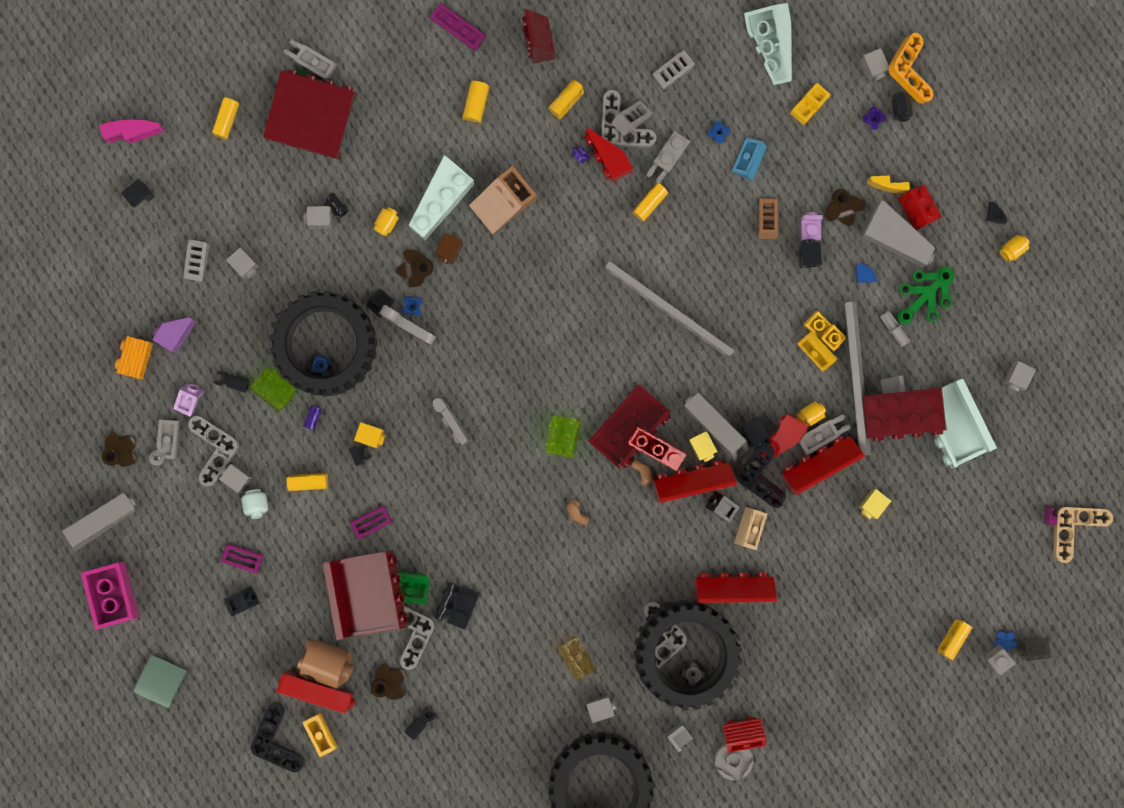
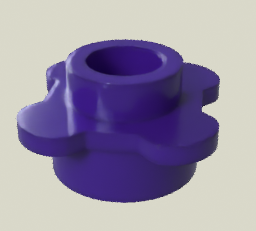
[863,107,886,130]
[571,146,590,163]

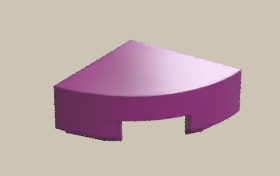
[1043,506,1057,526]

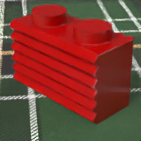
[723,717,766,753]

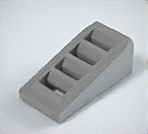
[652,50,695,90]
[612,100,653,136]
[183,239,210,282]

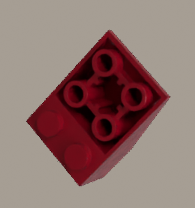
[522,9,555,63]

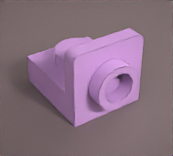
[801,212,823,241]
[173,383,204,417]

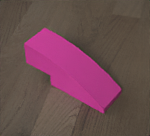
[99,120,165,144]

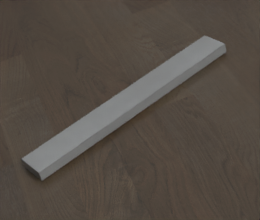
[605,261,735,358]
[845,302,871,455]

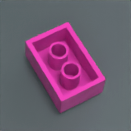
[81,562,140,630]

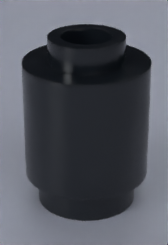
[891,92,913,122]

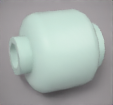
[241,489,268,519]

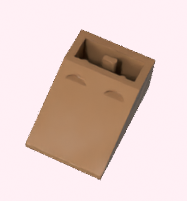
[469,166,537,235]

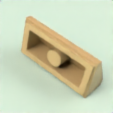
[734,507,767,550]

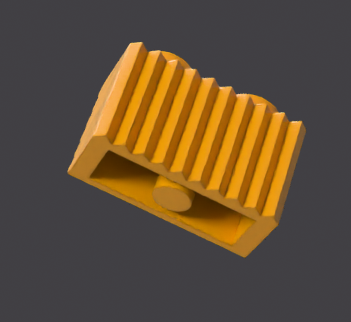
[115,336,153,380]

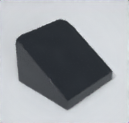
[366,289,395,318]

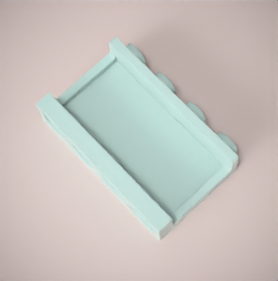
[934,379,997,468]

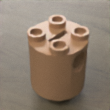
[297,639,354,689]

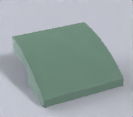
[134,655,187,709]

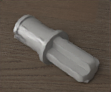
[880,311,911,347]

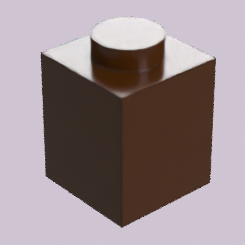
[435,233,463,264]

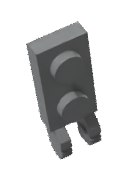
[283,39,337,80]
[646,131,690,183]
[432,398,470,445]
[799,413,852,455]

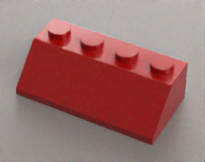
[781,436,865,495]
[653,460,737,503]
[695,572,777,603]

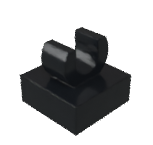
[349,445,372,467]

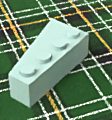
[409,155,475,241]

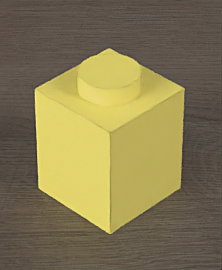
[688,431,717,462]
[859,489,891,520]

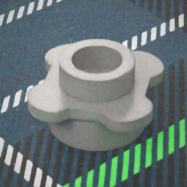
[682,662,705,686]

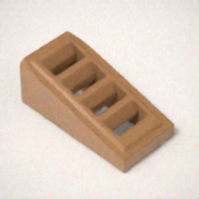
[758,198,778,239]

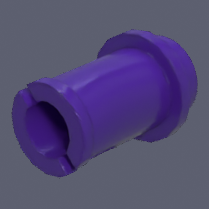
[303,405,322,431]

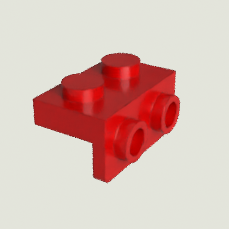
[898,184,942,231]

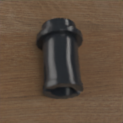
[325,193,348,218]

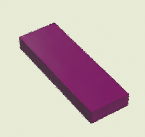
[429,2,486,52]

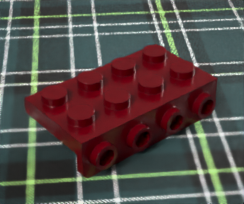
[588,384,671,469]
[863,388,947,441]

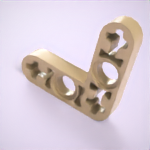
[1053,507,1113,563]

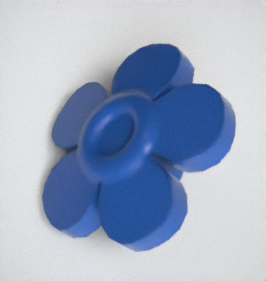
[994,631,1017,652]

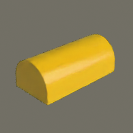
[548,79,584,120]
[462,81,489,123]
[212,97,239,140]
[632,183,668,222]
[797,331,838,371]
[286,472,328,491]
[937,619,973,661]
[302,712,338,757]

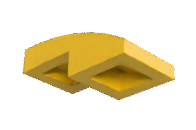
[790,83,831,125]
[867,175,910,193]

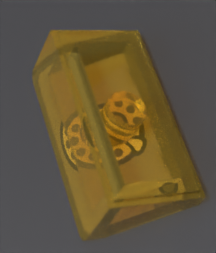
[556,636,596,681]

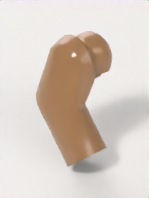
[631,459,653,486]
[567,499,590,526]

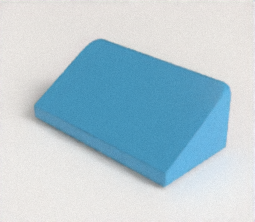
[732,137,767,180]

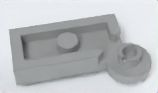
[149,420,180,466]

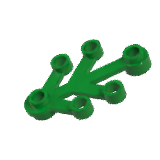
[896,267,954,325]

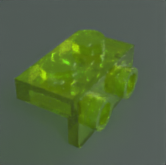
[249,367,296,413]
[545,415,581,459]

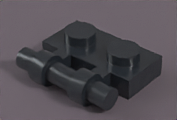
[435,582,480,630]

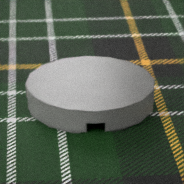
[715,743,753,780]

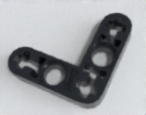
[736,443,786,508]
[251,702,305,772]

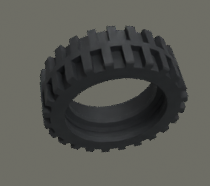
[270,291,377,396]
[633,600,742,710]
[549,732,654,808]

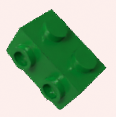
[397,571,430,605]

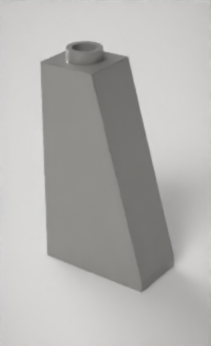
[862,200,935,268]
[684,393,749,462]
[62,493,136,552]

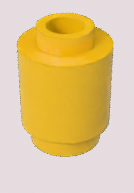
[373,207,399,237]
[1000,234,1030,262]
[796,401,826,427]

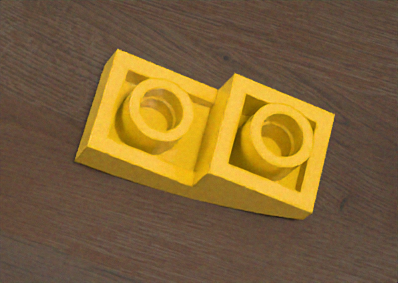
[803,311,847,352]

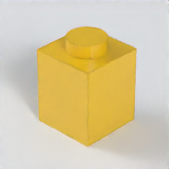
[354,422,386,448]

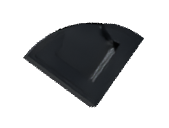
[986,202,1006,225]

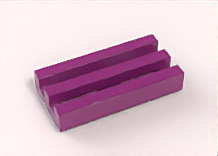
[350,505,393,540]
[221,543,264,574]

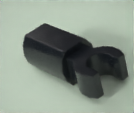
[214,371,250,393]
[405,706,436,740]

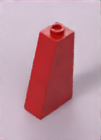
[276,669,356,714]

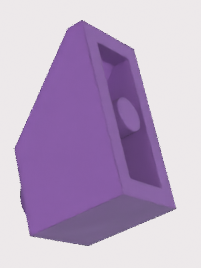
[152,317,197,353]

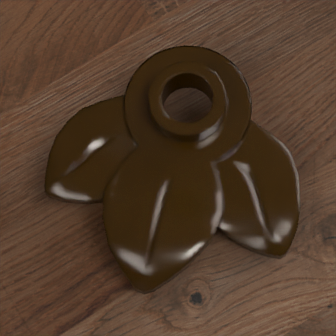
[826,189,863,226]
[396,250,434,287]
[102,432,138,467]
[371,663,407,700]

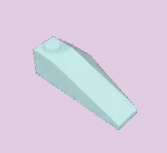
[744,3,792,85]

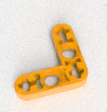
[888,33,933,104]

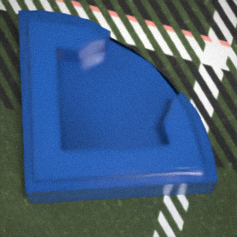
[855,264,877,284]

